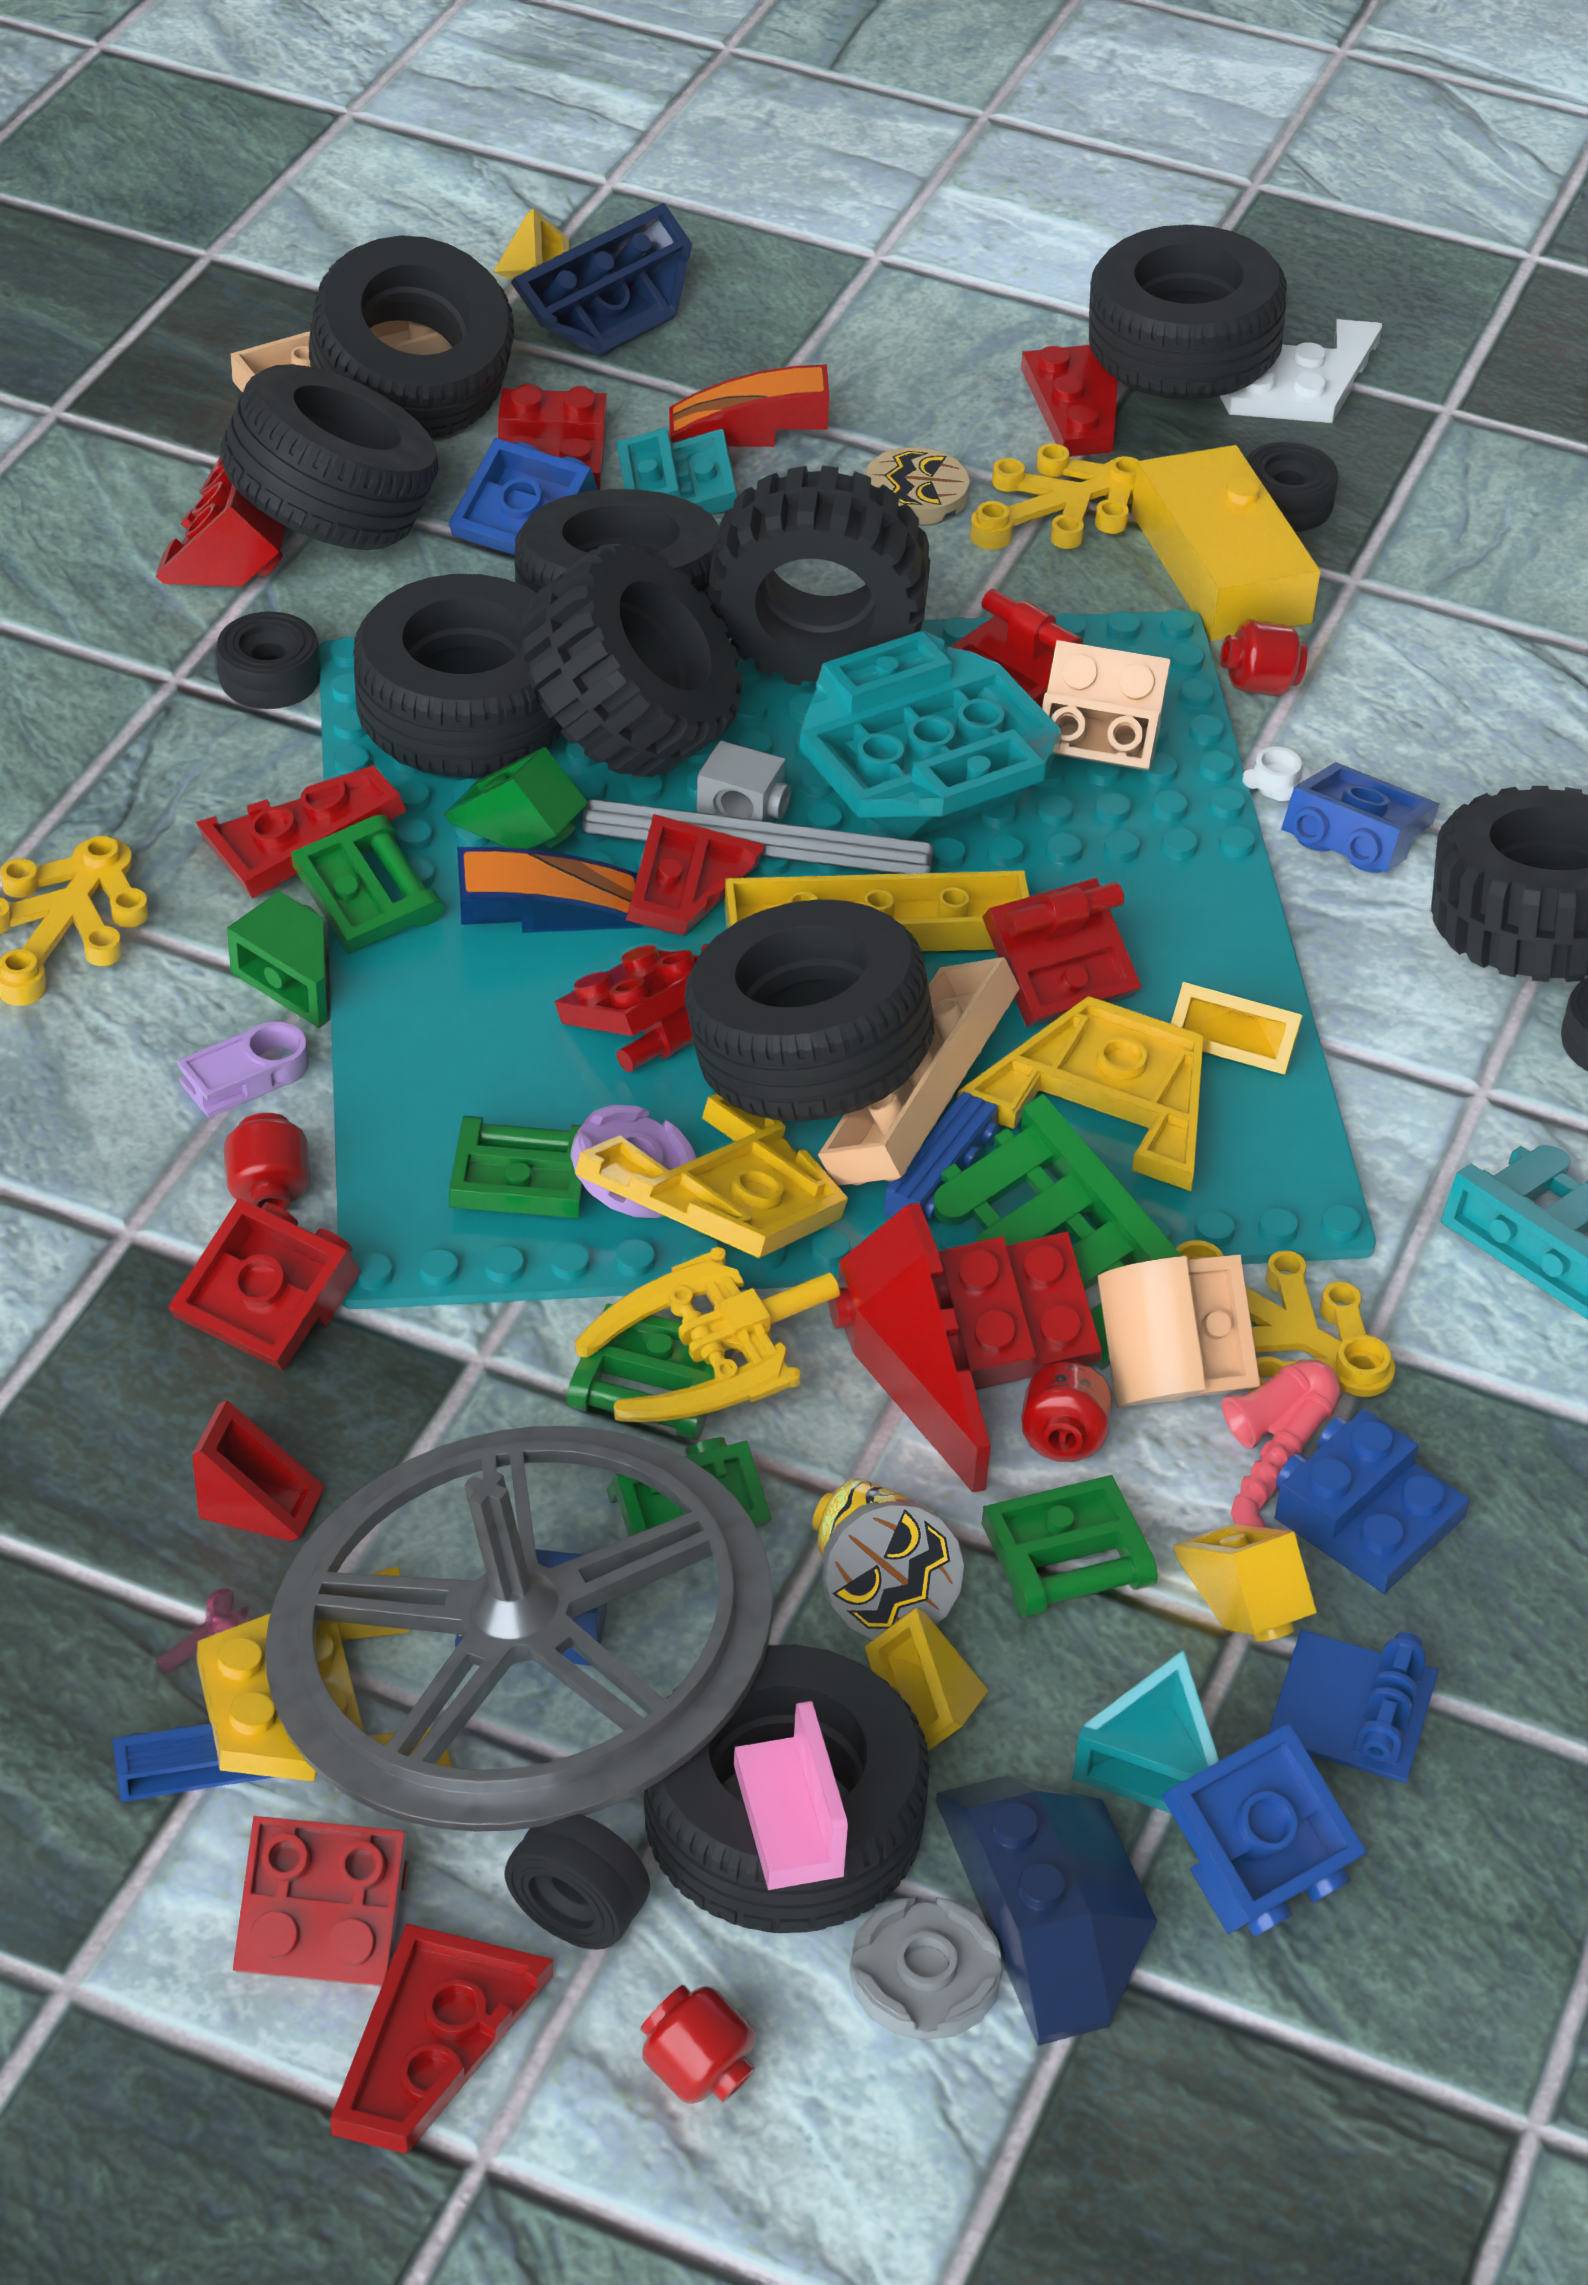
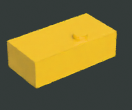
[1131,445,1320,641]

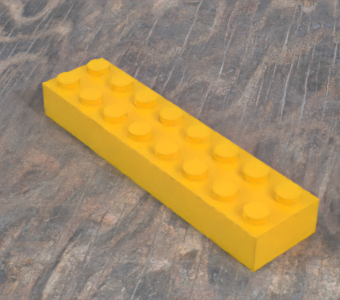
[725,870,1029,952]

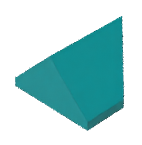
[1072,1650,1219,1814]

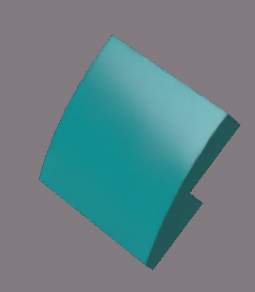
[616,427,739,514]

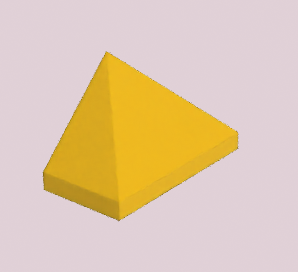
[493,208,569,280]
[1171,982,1303,1075]
[865,1608,989,1751]

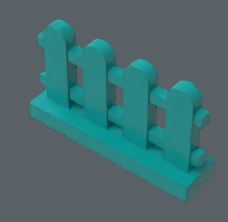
[1440,1145,1588,1320]

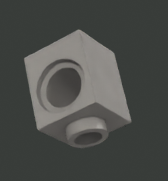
[697,740,791,822]

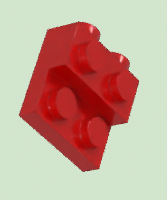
[498,383,607,490]
[168,1198,361,1372]
[936,1231,1102,1390]

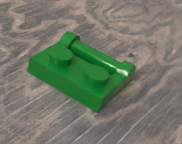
[291,815,445,954]
[449,1115,584,1218]
[566,1303,733,1441]
[981,1475,1158,1618]

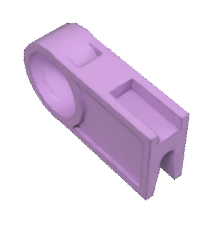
[177,1021,308,1118]

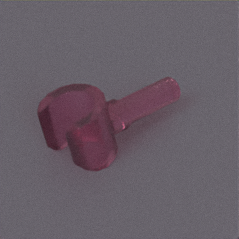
[156,1589,249,1674]

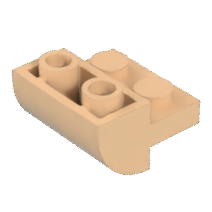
[1042,640,1171,771]
[1098,1255,1260,1408]

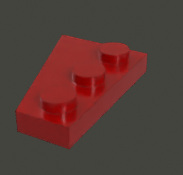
[196,765,406,899]
[330,1923,553,2154]

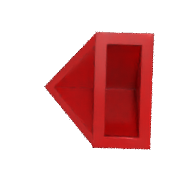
[192,1400,325,1542]

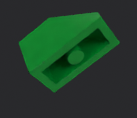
[443,747,588,853]
[227,891,328,1028]

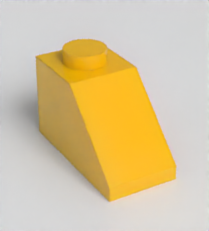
[1173,1523,1317,1642]

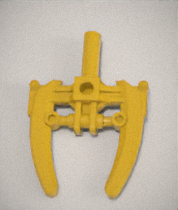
[575,1247,840,1422]

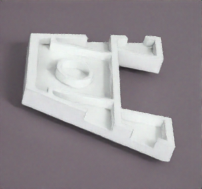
[1220,319,1382,423]

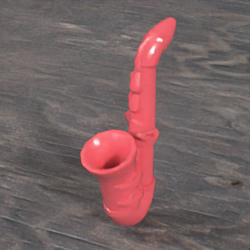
[1222,1359,1342,1528]

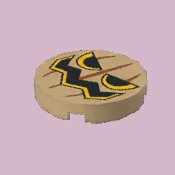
[864,447,970,525]

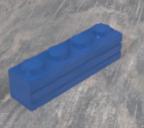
[884,1091,1000,1221]
[112,1723,275,1802]

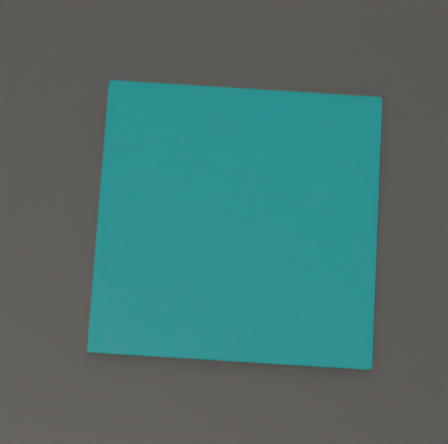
[319,609,1376,1309]

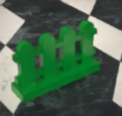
[933,1094,1182,1371]

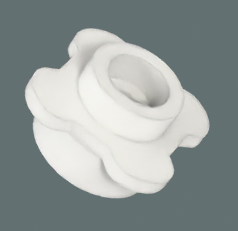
[1242,747,1310,801]

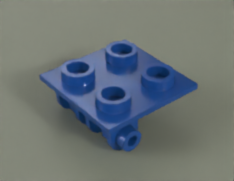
[1267,1629,1439,1784]

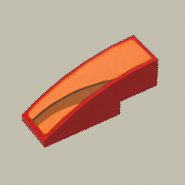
[669,364,830,447]

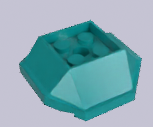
[800,630,1062,840]

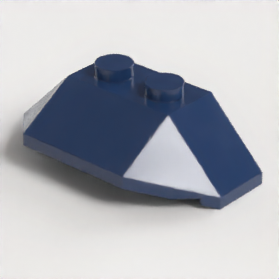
[511,203,693,357]
[936,1776,1157,2046]

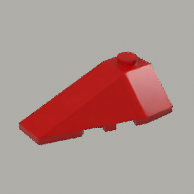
[828,1203,991,1492]

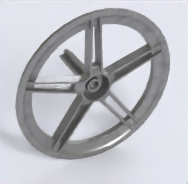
[265,1426,774,1832]

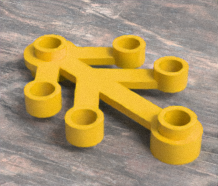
[970,443,1139,550]
[0,836,148,1005]
[1176,1240,1395,1397]

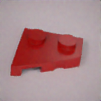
[626,814,764,936]

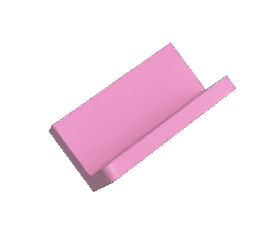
[734,1701,848,1890]

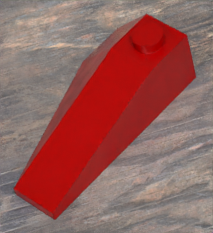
[155,456,286,587]

